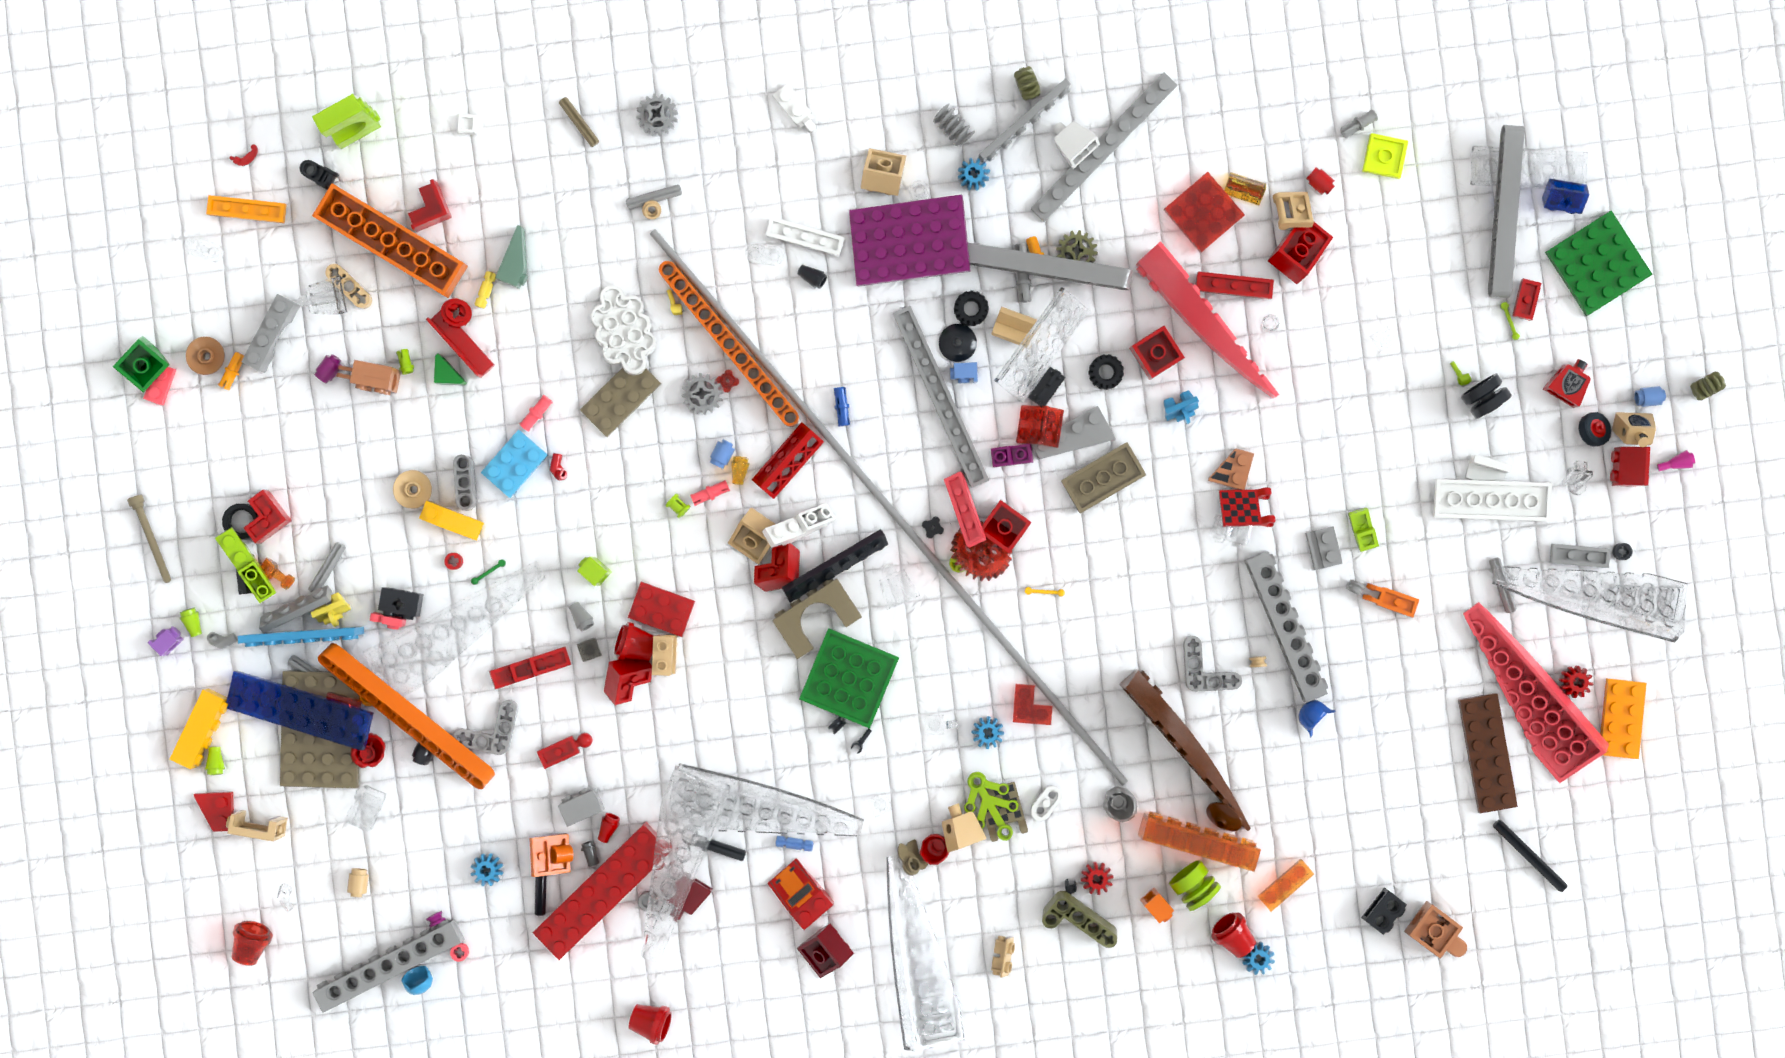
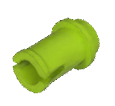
[396,349,414,375]

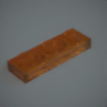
[1257,859,1314,912]

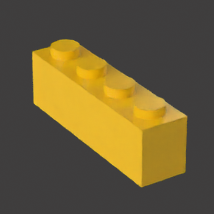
[169,688,229,769]

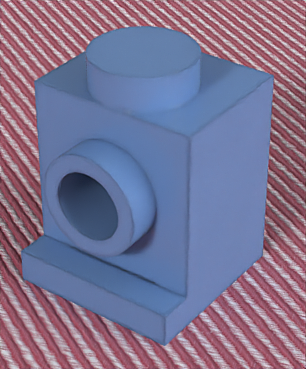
[950,362,978,383]

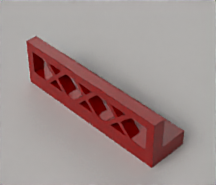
[751,422,824,499]

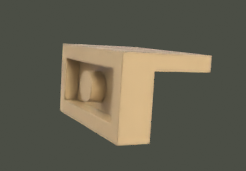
[991,307,1037,347]

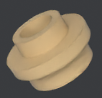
[642,200,661,220]

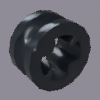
[1612,543,1633,560]
[828,716,846,734]

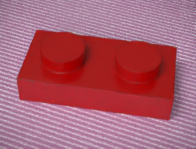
[1512,278,1542,321]

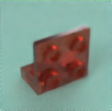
[1016,405,1064,448]

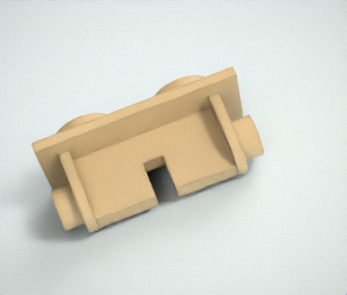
[991,936,1015,978]

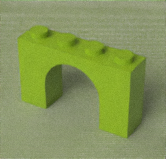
[312,94,381,149]

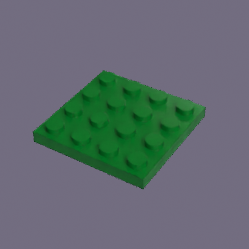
[1545,210,1653,316]
[799,628,899,729]

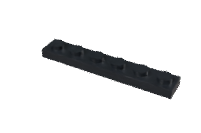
[782,529,889,603]

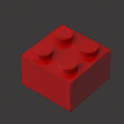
[1129,326,1185,380]

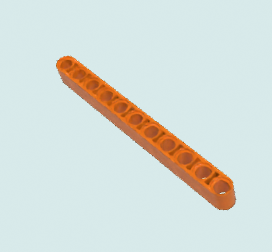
[659,261,799,427]
[318,643,495,789]

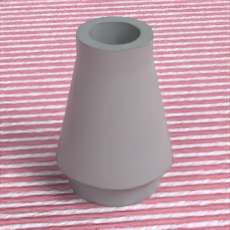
[569,602,594,632]

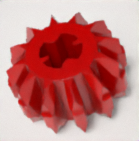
[1558,666,1594,698]
[1080,861,1114,895]

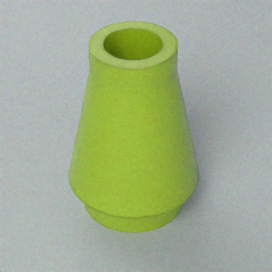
[180,607,202,637]
[205,747,225,775]

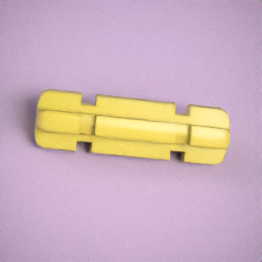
[475,271,496,309]

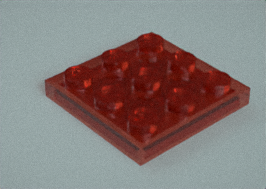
[1164,172,1245,253]

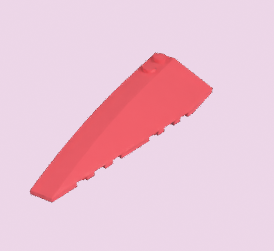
[1136,241,1279,398]

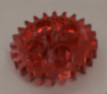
[950,521,1012,581]

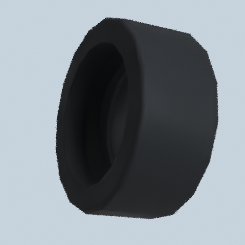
[222,504,259,540]

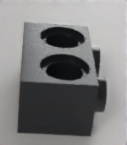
[1361,888,1407,935]

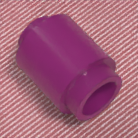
[314,354,342,383]

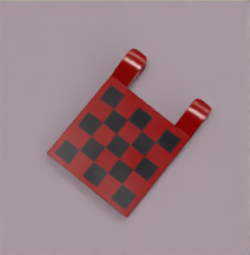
[1219,487,1276,527]

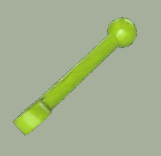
[1500,302,1520,340]

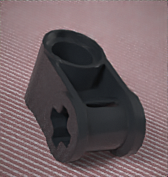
[299,160,339,190]

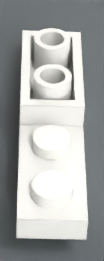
[762,503,836,548]

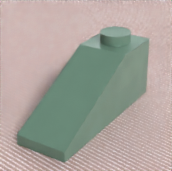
[495,225,528,289]

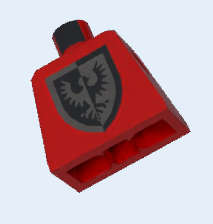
[1543,359,1591,408]

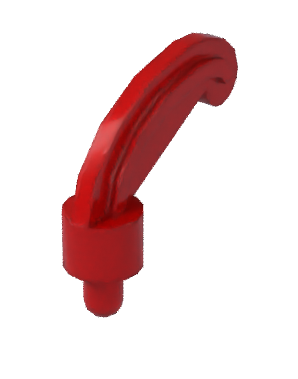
[229,144,258,166]

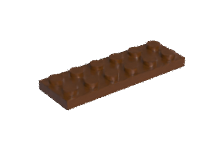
[1458,693,1518,814]

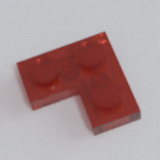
[1012,683,1053,725]

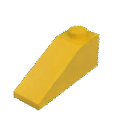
[419,501,484,541]

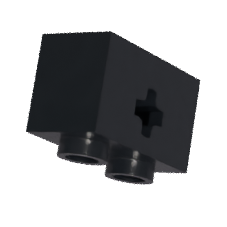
[378,587,424,620]

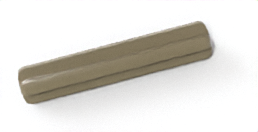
[559,97,599,147]

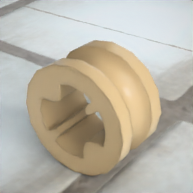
[1249,656,1267,667]

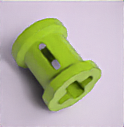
[665,494,691,519]

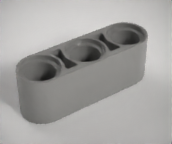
[453,454,477,511]

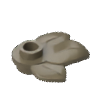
[898,839,928,876]

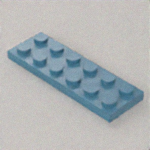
[238,627,364,647]

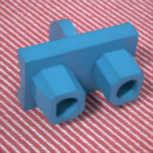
[1164,390,1199,424]

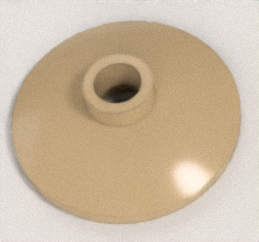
[393,470,432,509]

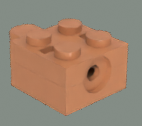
[336,360,401,395]
[1404,901,1467,959]

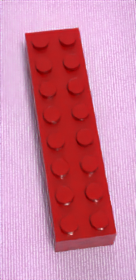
[532,822,673,960]

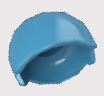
[401,966,433,995]

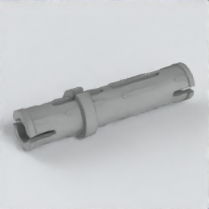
[1015,243,1032,302]

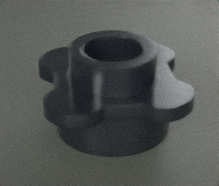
[922,516,944,538]

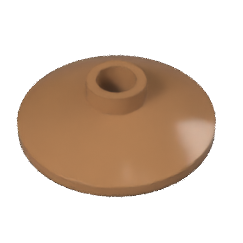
[186,337,225,375]

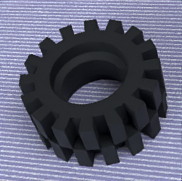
[954,290,989,326]
[1088,354,1124,390]

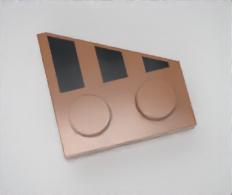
[1208,448,1254,490]

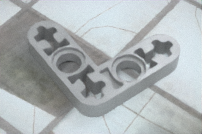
[1183,636,1242,692]
[453,700,518,755]

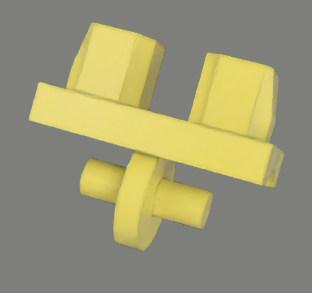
[311,593,351,627]

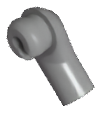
[207,632,238,649]

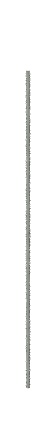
[650,229,1128,786]

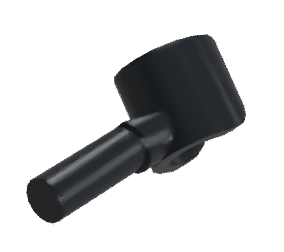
[851,728,872,754]
[1064,879,1077,904]

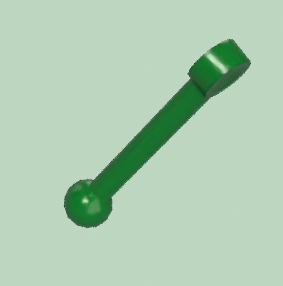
[471,559,506,585]

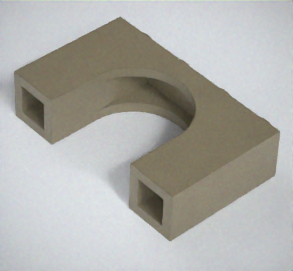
[772,579,862,659]

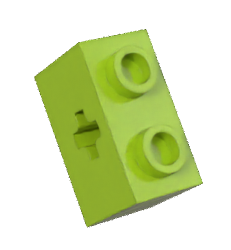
[577,556,612,586]

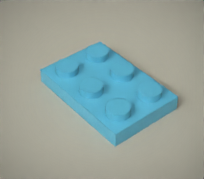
[481,430,548,498]

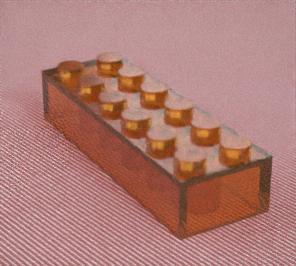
[1138,811,1261,872]

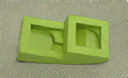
[1348,507,1379,552]

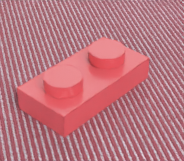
[143,367,176,406]

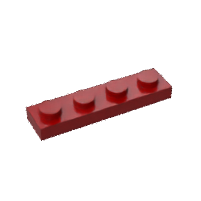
[1196,271,1274,300]

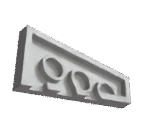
[1030,406,1116,459]

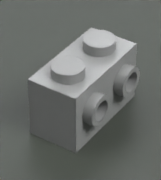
[558,787,605,827]

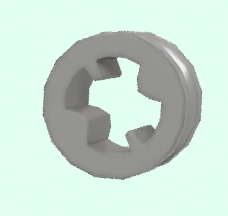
[1346,579,1366,596]

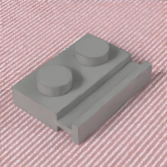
[1305,526,1343,570]

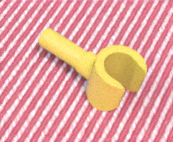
[667,289,682,315]

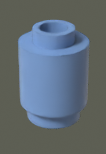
[1634,386,1666,407]
[710,439,735,469]

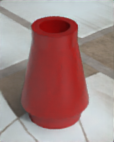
[597,813,620,843]

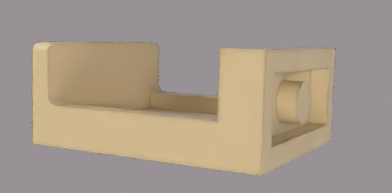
[652,634,678,676]
[226,810,288,841]

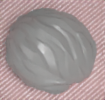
[1103,786,1137,822]

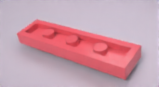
[944,471,986,548]

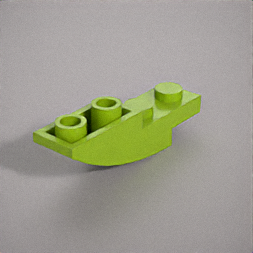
[215,527,277,603]

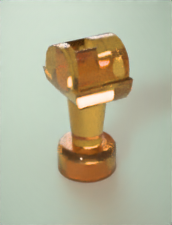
[260,557,296,590]

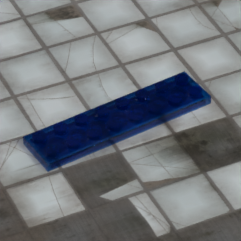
[226,671,374,751]

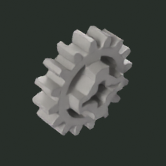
[636,94,678,137]
[681,373,724,415]

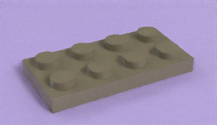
[580,368,661,438]
[1061,442,1146,514]

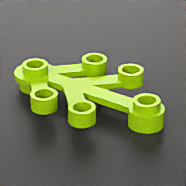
[964,772,1019,841]

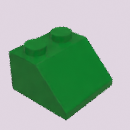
[113,336,170,393]

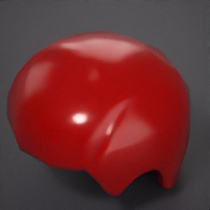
[920,834,949,865]

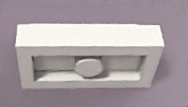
[1465,455,1513,481]

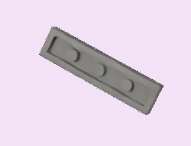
[259,585,332,634]

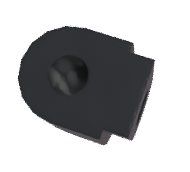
[412,743,434,765]

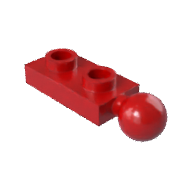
[537,733,593,769]

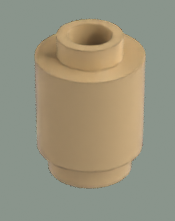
[347,868,369,897]

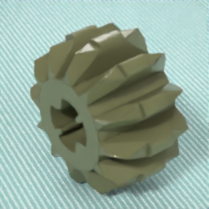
[1014,66,1041,101]
[1690,371,1726,400]

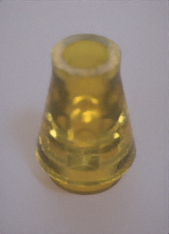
[731,456,750,485]

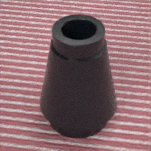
[797,265,827,289]

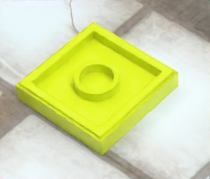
[1362,133,1408,179]

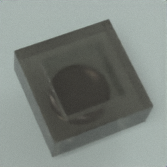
[577,637,602,662]

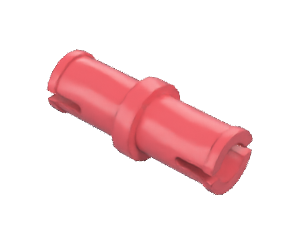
[519,394,553,432]
[690,480,730,506]

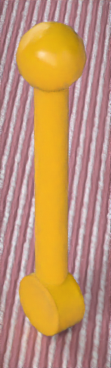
[1025,587,1065,597]

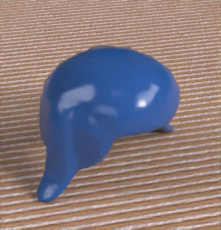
[1298,700,1336,738]

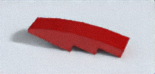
[489,647,571,689]

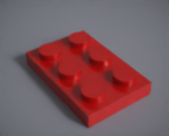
[628,582,695,637]

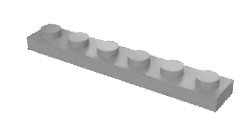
[978,78,1071,163]

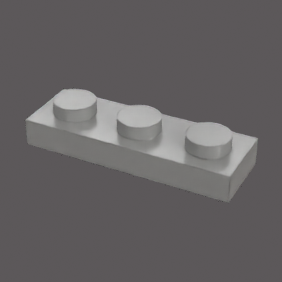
[1549,544,1611,568]

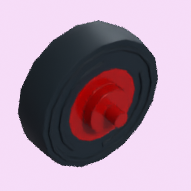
[1578,412,1612,447]

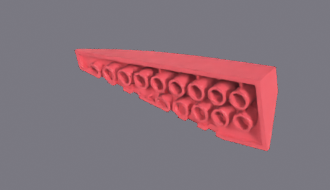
[1463,602,1609,783]

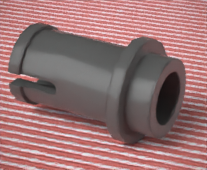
[581,841,600,867]

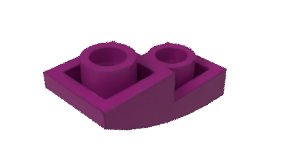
[991,444,1034,467]

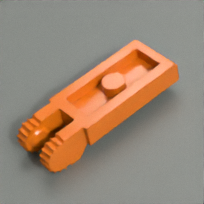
[1362,583,1419,618]

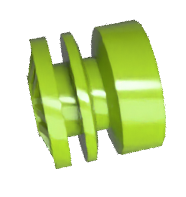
[1169,860,1221,911]

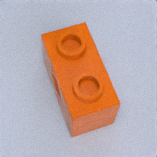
[1140,888,1174,923]

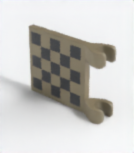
[978,782,1028,842]

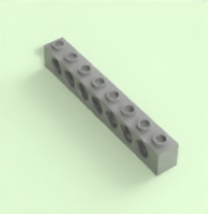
[1244,551,1328,703]
[312,919,465,1013]

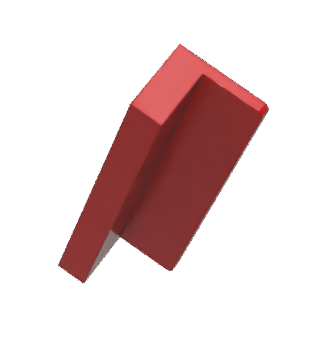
[426,310,495,378]

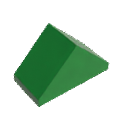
[434,353,467,386]

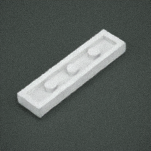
[766,217,845,257]

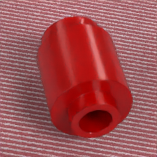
[1306,167,1335,195]

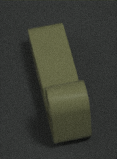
[1042,891,1117,948]

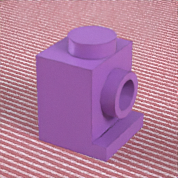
[147,626,184,656]

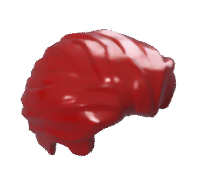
[351,733,386,768]

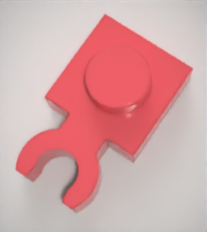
[369,612,406,630]

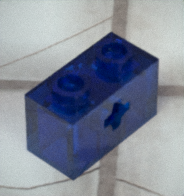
[1542,178,1590,214]

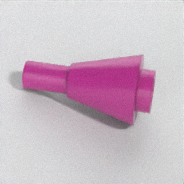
[1657,450,1695,472]

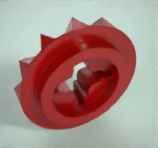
[440,298,472,328]

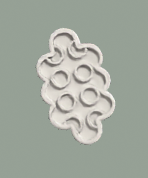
[590,285,656,376]

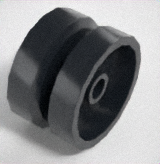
[1461,373,1512,419]

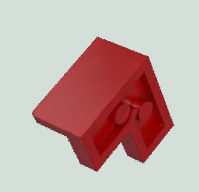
[408,179,452,232]
[244,489,292,544]
[754,543,800,592]
[604,659,652,705]

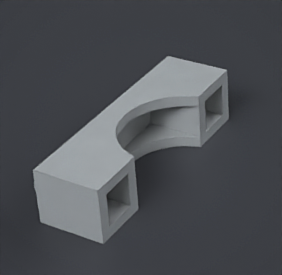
[241,294,301,373]

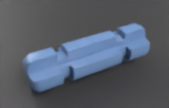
[776,836,813,852]

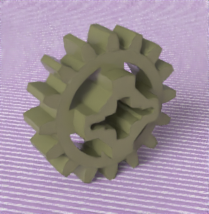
[1056,230,1098,263]

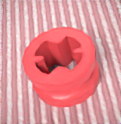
[450,943,469,962]

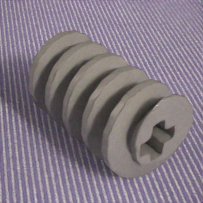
[933,103,975,146]

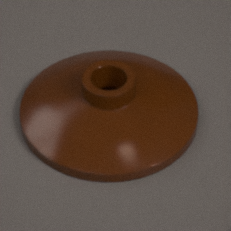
[1206,802,1243,832]

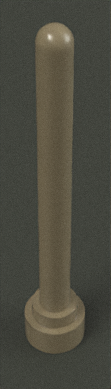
[127,494,171,583]

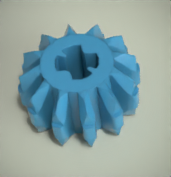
[958,158,990,191]
[971,716,1004,749]
[470,853,504,886]
[1242,942,1275,975]

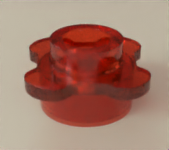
[716,370,739,393]

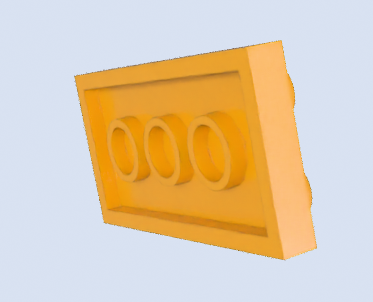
[1600,678,1647,759]

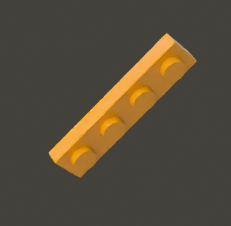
[206,195,287,224]

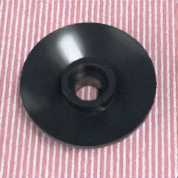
[939,324,977,362]

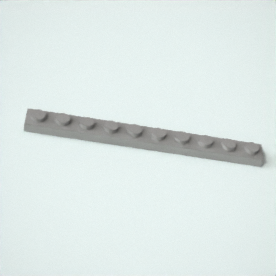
[1031,72,1177,222]
[893,306,989,488]

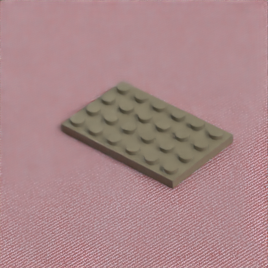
[280,671,361,788]

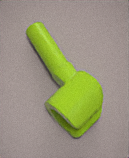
[1450,361,1472,386]

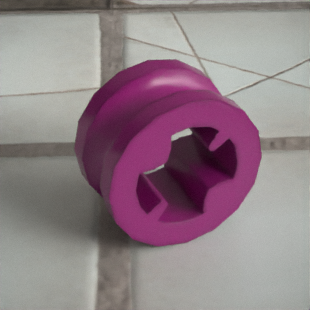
[426,911,446,927]

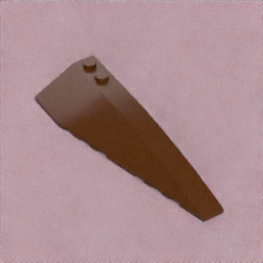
[1119,669,1251,831]

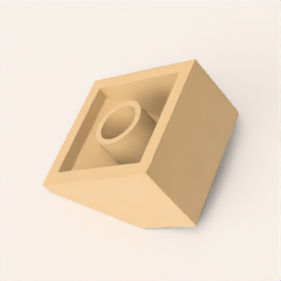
[861,148,906,196]
[728,507,775,565]

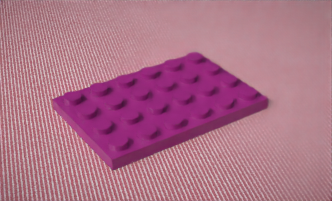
[849,194,971,287]

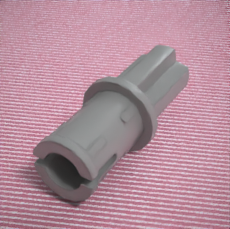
[1340,110,1378,138]

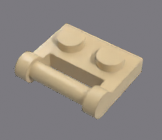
[1273,192,1314,230]

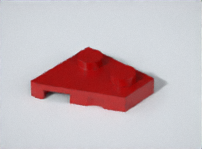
[194,792,234,832]

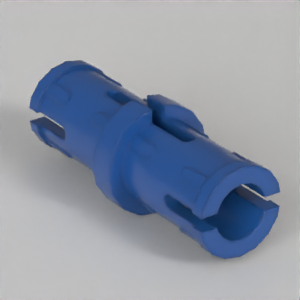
[833,387,850,427]

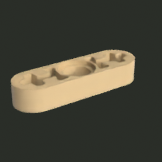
[325,264,372,309]

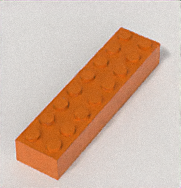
[312,183,468,298]

